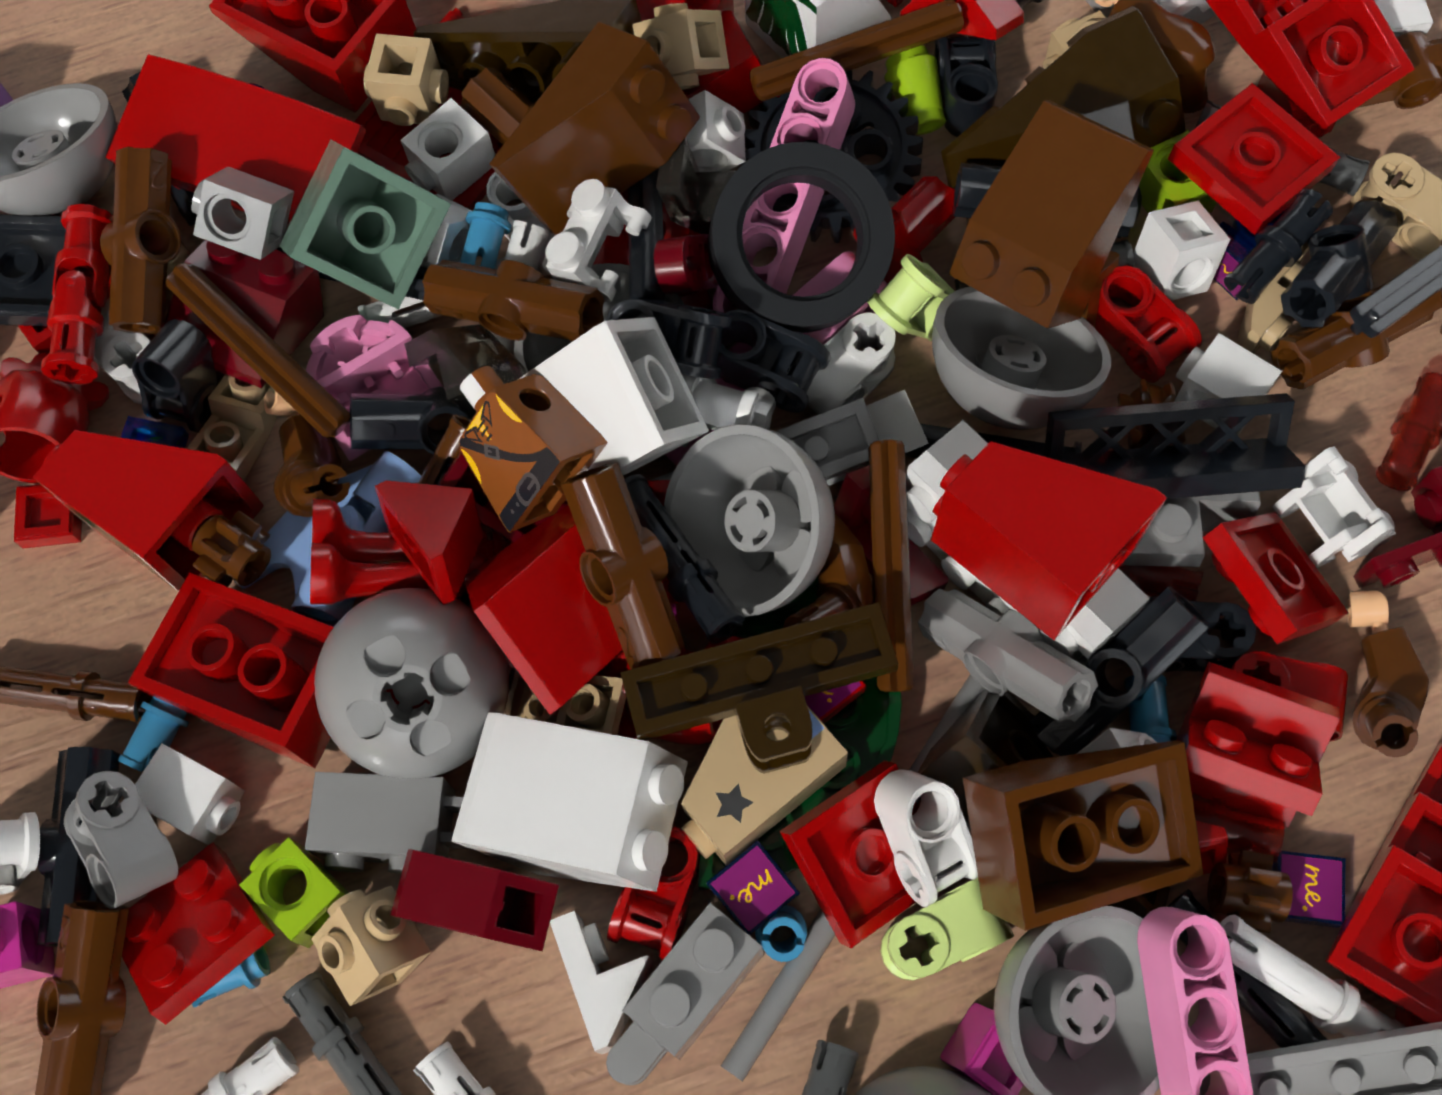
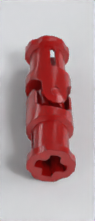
[41,204,113,385]

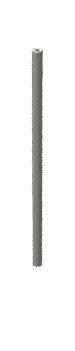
[721,674,985,1082]

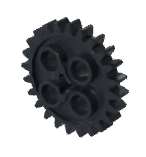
[741,70,923,243]

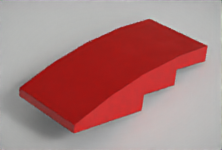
[1206,0,1415,130]
[105,54,366,225]
[1325,743,1442,1024]

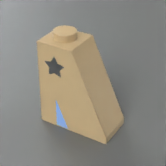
[681,706,848,866]

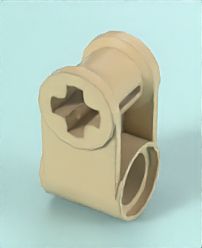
[1351,153,1442,261]

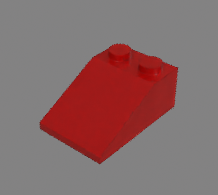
[209,0,417,113]
[128,572,334,769]

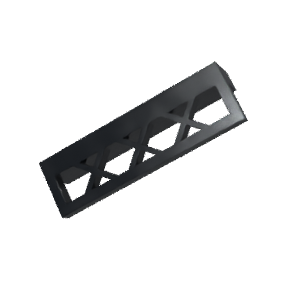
[1044,393,1306,499]

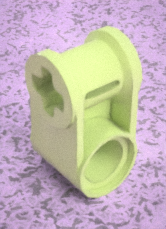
[867,254,955,341]
[880,878,1015,980]

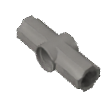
[918,588,1098,723]

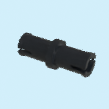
[1224,188,1333,304]

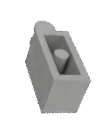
[305,772,470,874]
[606,903,764,1085]

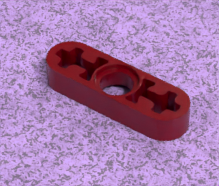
[654,234,718,295]

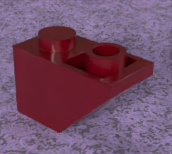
[390,849,559,952]

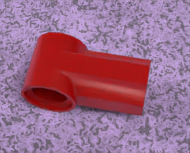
[853,176,955,284]

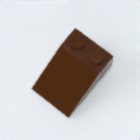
[489,21,700,235]
[948,100,1154,329]
[963,740,1203,931]

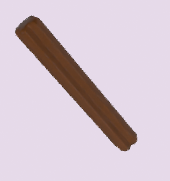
[750,0,964,101]
[166,262,351,438]
[868,439,914,692]

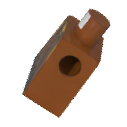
[459,366,608,533]

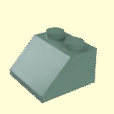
[279,140,451,310]

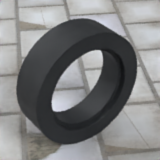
[708,142,895,333]

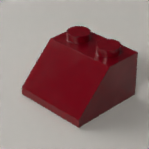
[165,240,324,388]

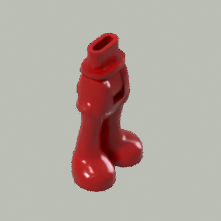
[310,499,512,605]

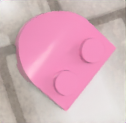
[306,315,443,461]

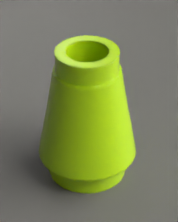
[884,45,946,135]

